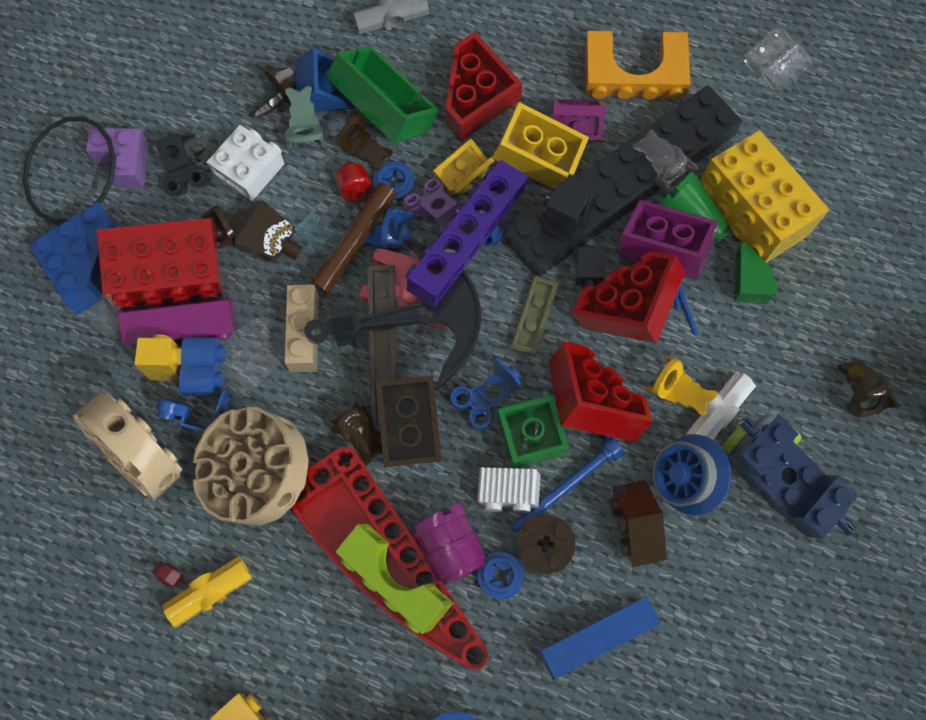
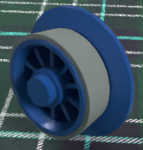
[653,434,731,515]

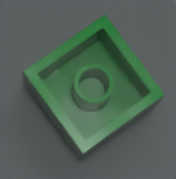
[497,395,569,469]

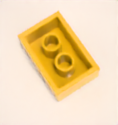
[492,102,589,189]

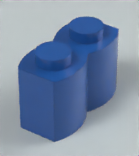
[179,338,226,396]

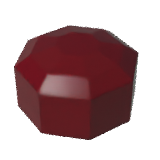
[152,561,183,587]

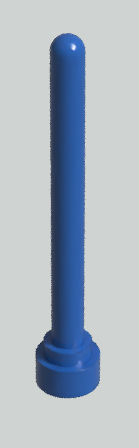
[511,436,624,533]

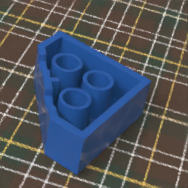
[28,202,117,315]

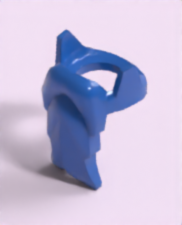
[362,208,414,252]

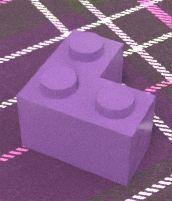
[86,128,149,189]

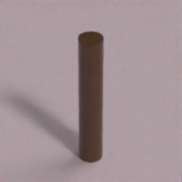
[311,183,397,295]

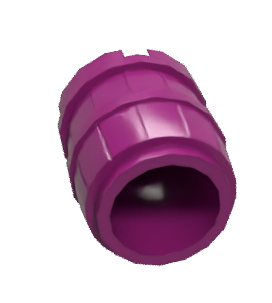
[410,503,486,585]

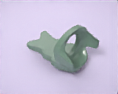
[284,86,325,150]

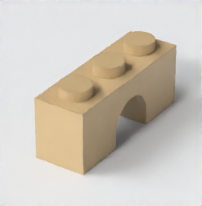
[285,285,319,373]

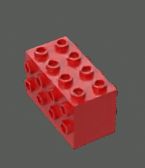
[97,218,224,311]

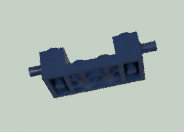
[727,413,859,539]

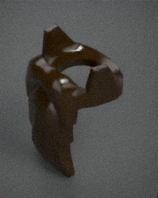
[249,64,296,117]
[327,110,393,170]
[200,201,260,249]
[837,359,899,418]
[322,393,383,465]

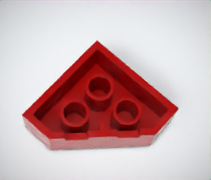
[445,32,522,141]
[572,251,685,344]
[548,341,653,442]

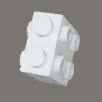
[207,125,284,201]

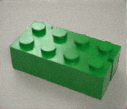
[327,46,439,144]

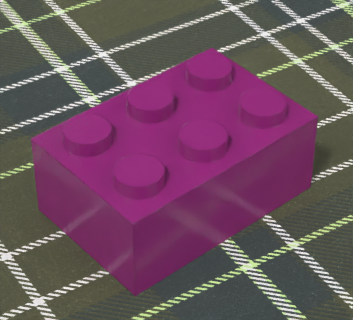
[620,199,718,280]

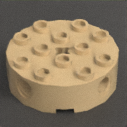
[72,392,183,501]
[193,407,309,526]

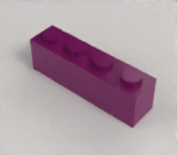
[118,298,237,349]

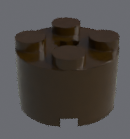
[515,514,575,577]

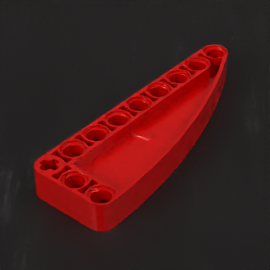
[291,447,488,670]

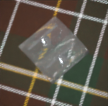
[741,27,815,93]

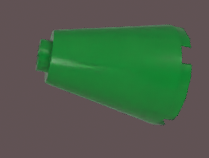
[658,171,728,244]

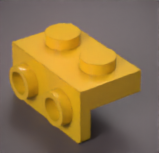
[431,139,494,196]

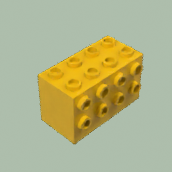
[700,130,830,263]

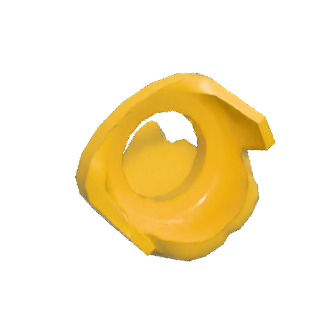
[643,355,718,416]

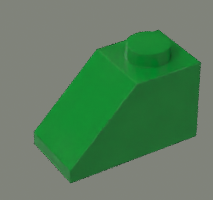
[735,243,778,304]

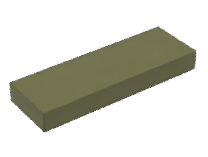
[510,275,559,357]

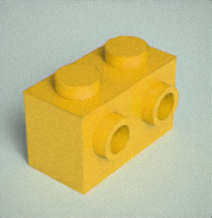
[135,335,182,381]

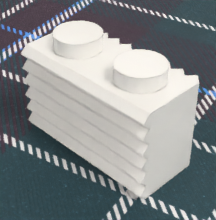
[477,467,540,513]

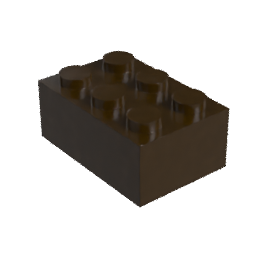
[376,375,442,467]

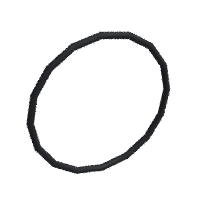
[23,116,116,224]

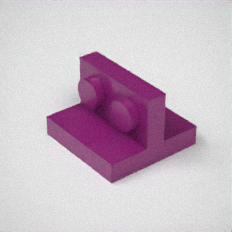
[552,99,607,140]

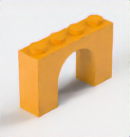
[585,31,690,100]

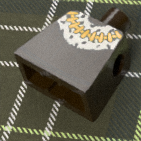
[235,200,303,264]

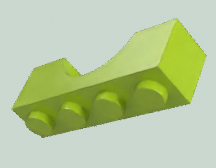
[336,524,453,634]

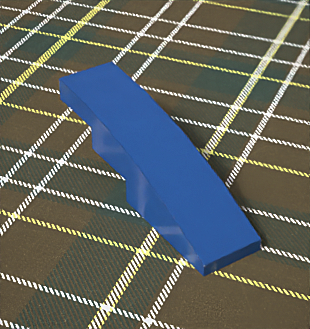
[539,597,661,680]

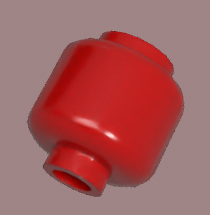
[335,163,372,202]

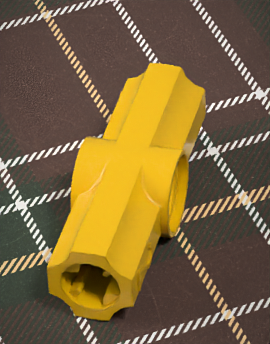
[162,556,253,628]

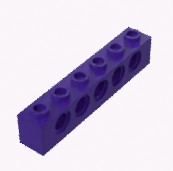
[405,160,528,308]

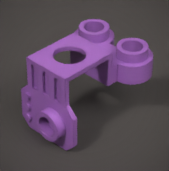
[403,178,469,236]

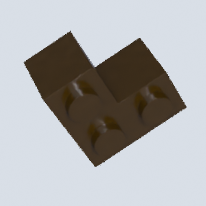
[609,480,667,567]

